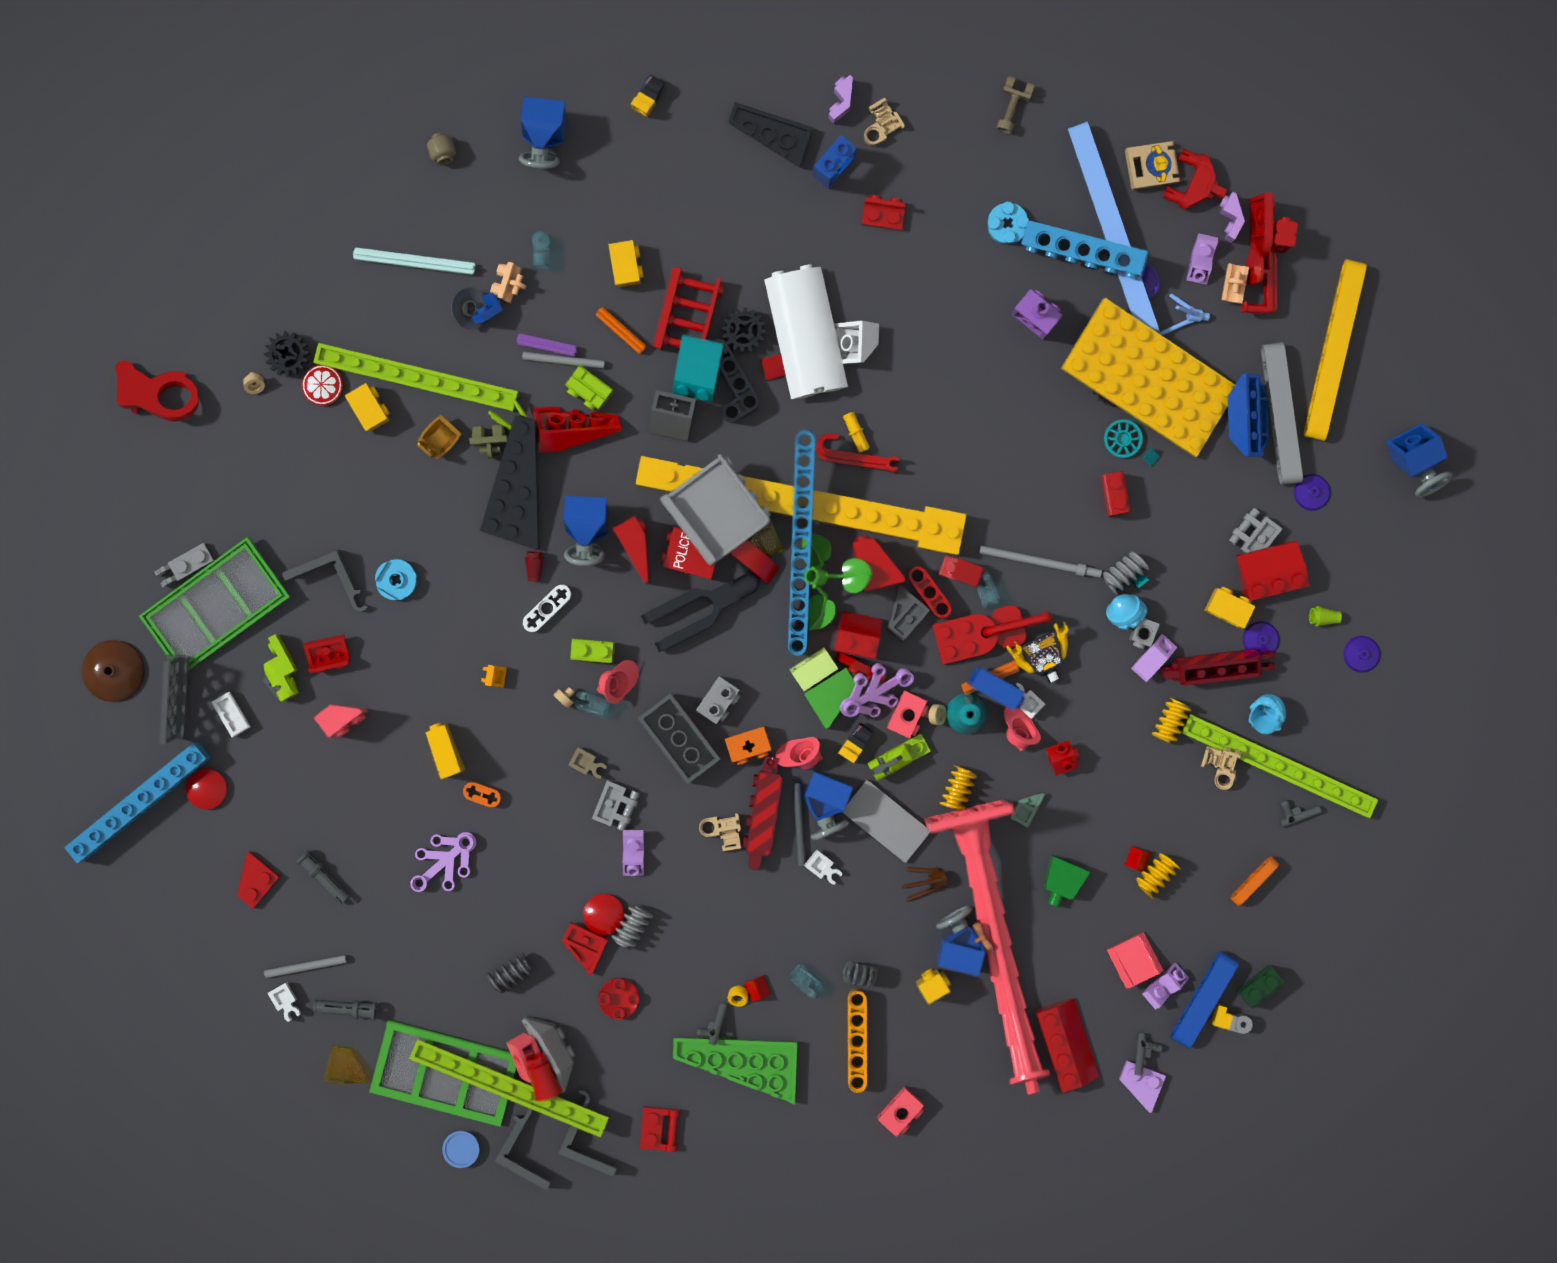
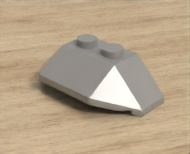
[521,1016,576,1093]

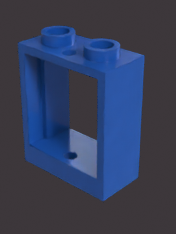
[813,135,857,189]
[967,665,1025,711]

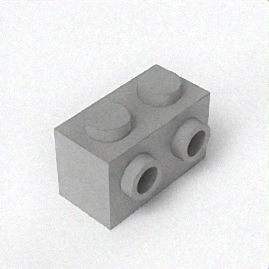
[696,676,740,724]

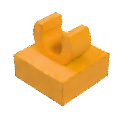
[481,665,507,688]

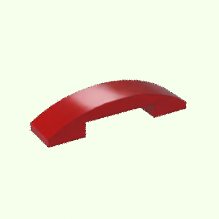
[729,540,780,584]

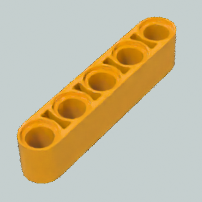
[848,988,867,1093]

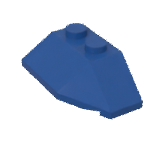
[1228,373,1269,457]

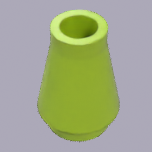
[1309,606,1342,626]

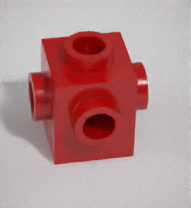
[1046,740,1080,776]

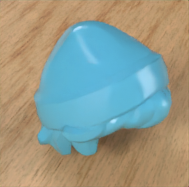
[1106,594,1147,630]
[1249,694,1286,734]

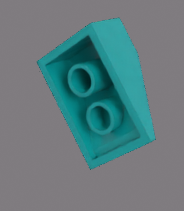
[672,335,723,402]

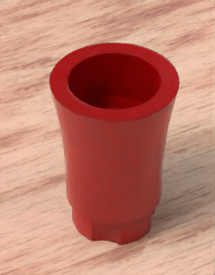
[526,1052,562,1101]

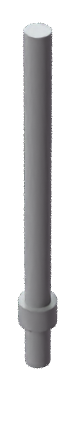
[979,546,1102,578]

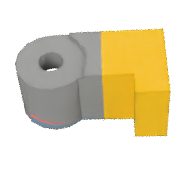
[1210,1003,1253,1034]

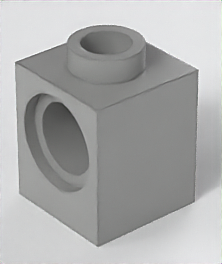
[1129,618,1160,649]

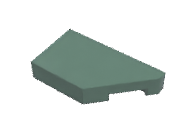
[1009,793,1046,828]

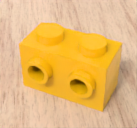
[608,240,644,288]
[345,383,390,433]
[1204,587,1255,629]
[916,968,951,1004]

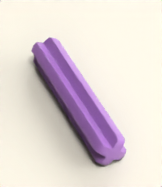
[517,333,577,357]

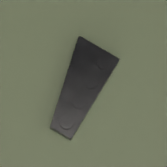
[728,102,813,168]

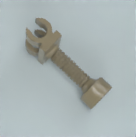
[996,75,1035,134]

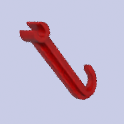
[816,434,899,473]

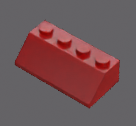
[1035,998,1099,1093]

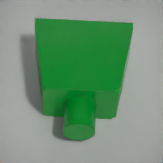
[1044,855,1090,908]

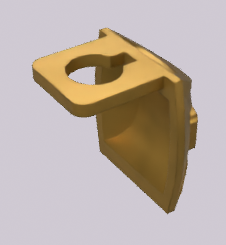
[417,414,462,459]

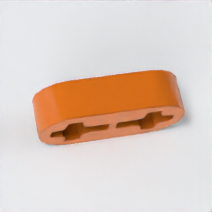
[463,782,502,807]

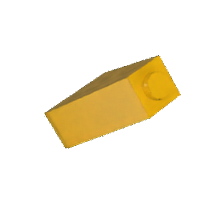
[426,722,466,779]

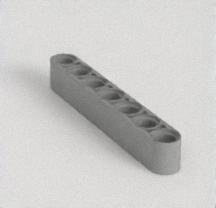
[1261,342,1303,485]

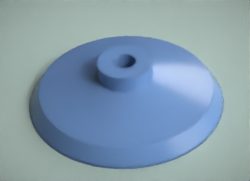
[442,1131,479,1168]

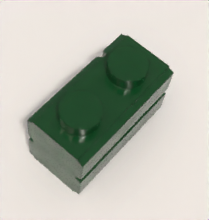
[1236,965,1285,1009]

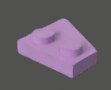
[1119,1060,1166,1113]

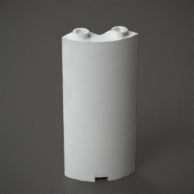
[764,264,848,399]

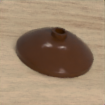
[82,640,144,702]

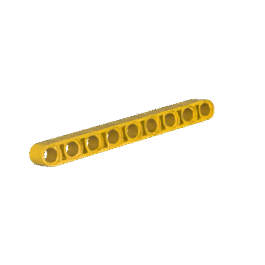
[1303,259,1367,441]

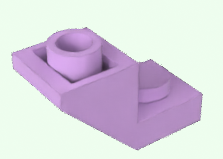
[828,75,853,124]
[1220,192,1245,243]
[1187,233,1218,285]
[1131,634,1177,682]
[623,830,644,876]
[1142,962,1189,1010]

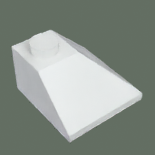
[834,321,879,364]

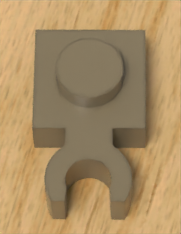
[568,747,607,779]

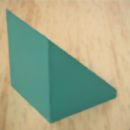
[1142,448,1159,466]
[1130,573,1149,588]

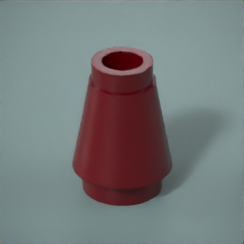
[524,551,545,582]

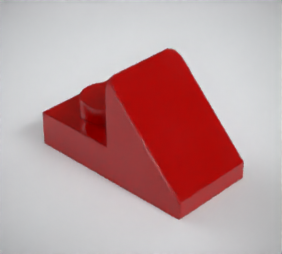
[939,555,984,588]

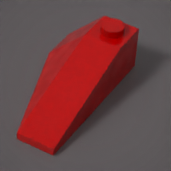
[533,407,622,453]

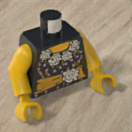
[1006,621,1068,683]

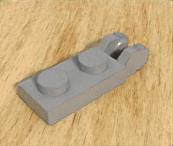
[154,543,215,587]

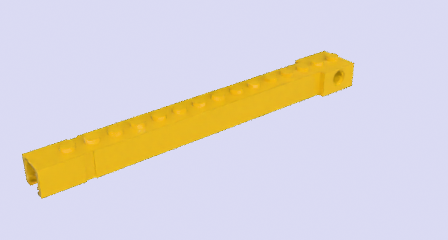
[635,456,966,556]

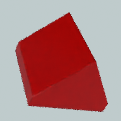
[1124,846,1151,872]
[744,975,771,1002]

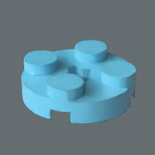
[987,202,1029,244]
[375,559,417,600]

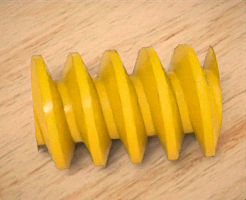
[1152,698,1192,744]
[939,765,977,810]
[1136,853,1181,899]

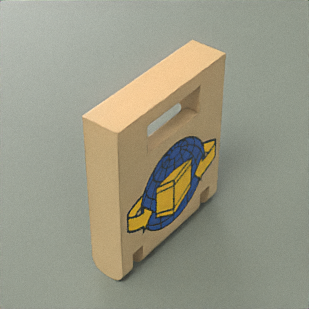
[1125,141,1181,190]

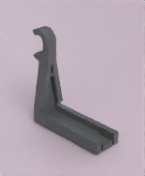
[282,550,369,612]
[559,1090,617,1177]
[495,1108,551,1190]

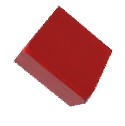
[761,354,786,380]

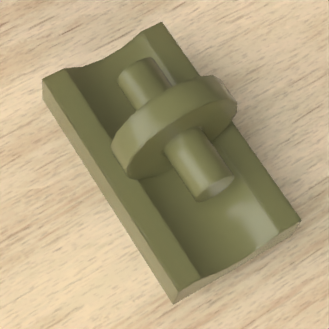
[469,425,508,459]

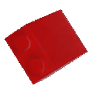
[852,535,905,593]
[833,611,882,659]

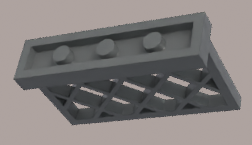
[160,655,190,744]

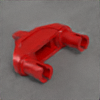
[1162,148,1227,210]

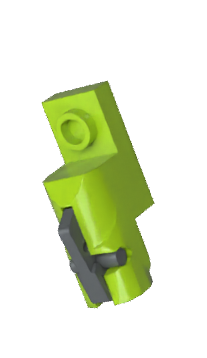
[263,634,299,702]
[867,733,931,781]

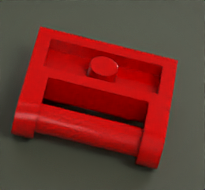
[640,1106,680,1152]

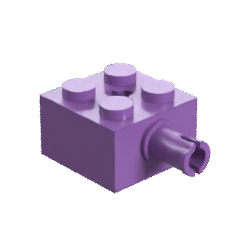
[1011,289,1062,340]

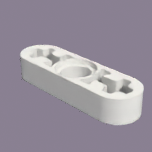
[523,585,572,632]

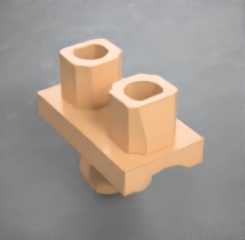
[490,262,526,303]
[1221,263,1249,304]

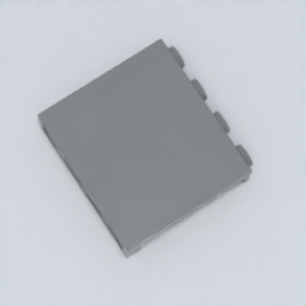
[660,454,771,567]

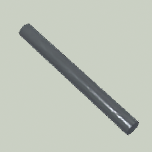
[793,783,806,866]

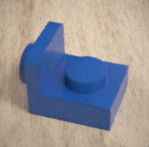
[471,292,503,324]

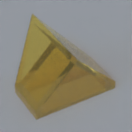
[748,520,784,557]
[323,1046,369,1084]

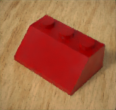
[1236,540,1309,601]

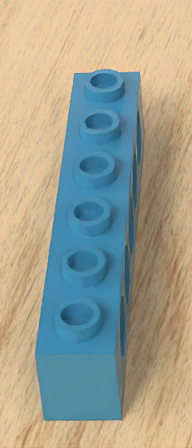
[1021,220,1149,279]

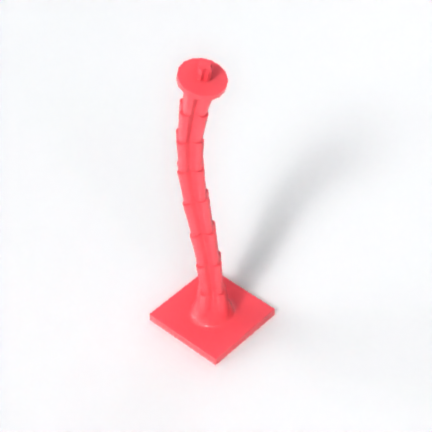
[924,799,1051,1095]

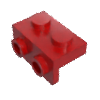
[303,634,351,673]

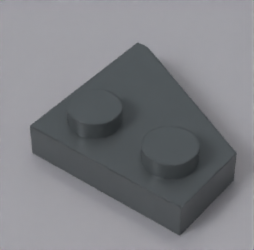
[888,585,931,642]

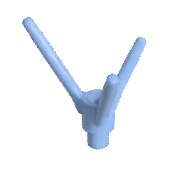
[1159,294,1210,335]

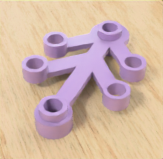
[840,663,914,718]
[410,832,476,892]

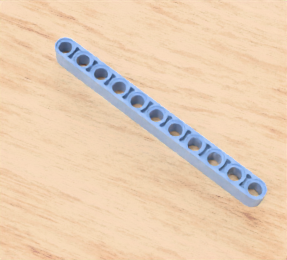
[1068,122,1160,333]

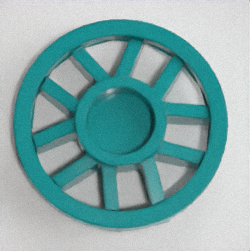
[1104,419,1143,458]

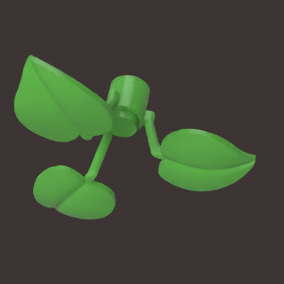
[802,534,872,630]

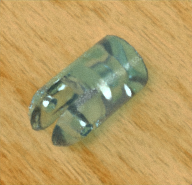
[532,231,550,269]
[975,571,1001,608]
[574,691,611,719]
[788,963,824,998]

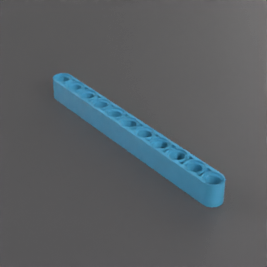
[788,429,815,656]

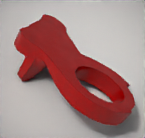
[115,361,199,422]

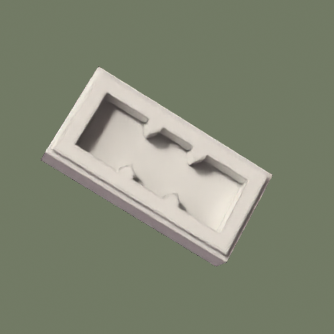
[211,692,251,738]

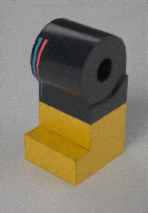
[631,75,665,118]
[838,722,874,763]

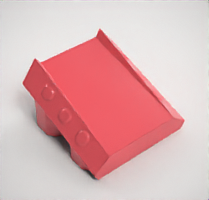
[1107,932,1164,989]

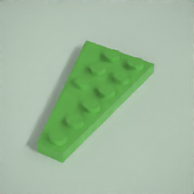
[673,1037,797,1105]

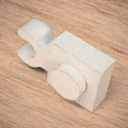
[1016,683,1046,719]
[804,849,842,885]
[268,982,301,1022]

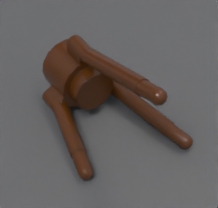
[902,867,947,901]

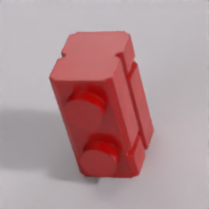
[1272,217,1298,254]
[1100,471,1131,517]

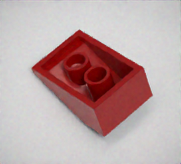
[613,516,650,584]

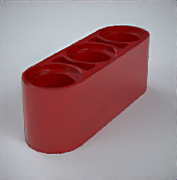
[908,566,951,618]

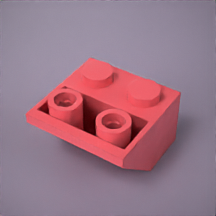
[314,705,369,738]

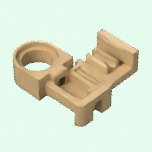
[864,97,904,146]
[1201,746,1242,790]
[699,813,741,852]

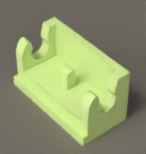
[789,647,838,691]

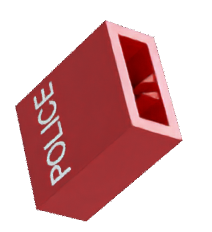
[661,527,716,580]

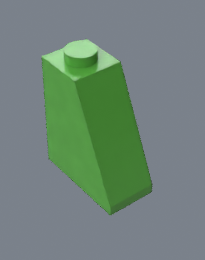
[804,668,855,729]

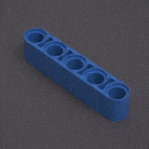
[1170,951,1239,1049]

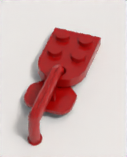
[1241,193,1277,314]
[932,605,1052,665]

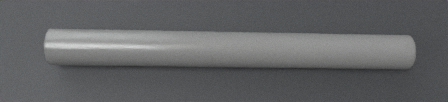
[522,352,605,369]
[264,955,347,978]

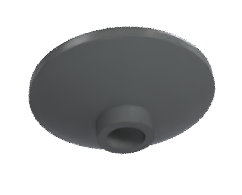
[451,288,486,329]

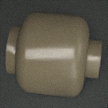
[427,133,456,165]

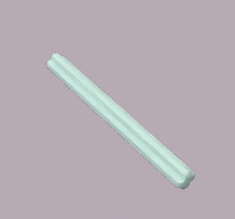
[353,248,475,275]

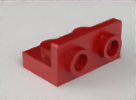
[861,195,906,231]

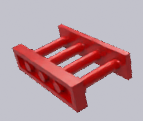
[653,267,724,351]

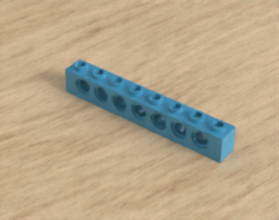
[64,742,211,864]

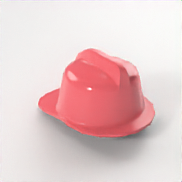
[597,660,639,704]
[1004,707,1041,751]
[776,737,823,770]

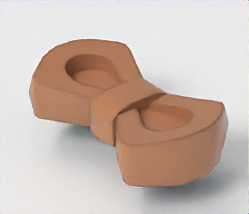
[972,922,993,952]

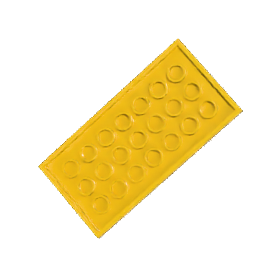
[1061,298,1235,457]

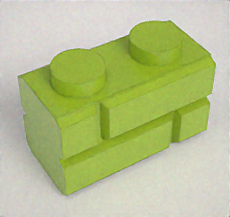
[565,365,614,411]
[570,639,615,663]

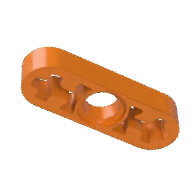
[1230,856,1279,906]

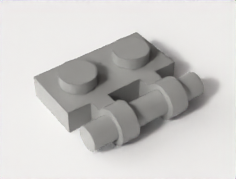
[1229,508,1282,553]
[592,780,640,831]

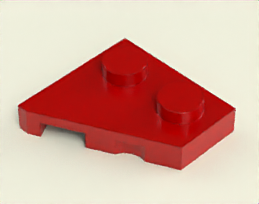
[835,652,887,683]
[237,852,281,909]
[562,922,608,976]

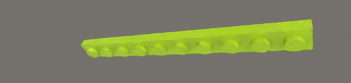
[313,343,518,412]
[1181,714,1378,818]
[409,1039,609,1138]

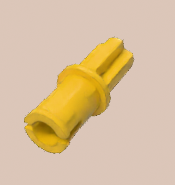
[843,411,869,453]

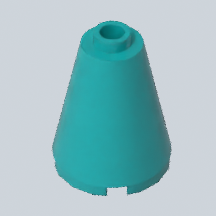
[946,693,987,734]

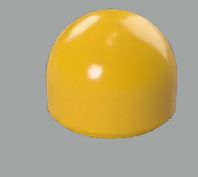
[727,985,749,1007]

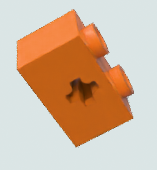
[725,726,772,765]

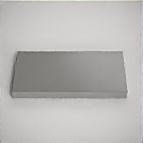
[842,780,930,863]

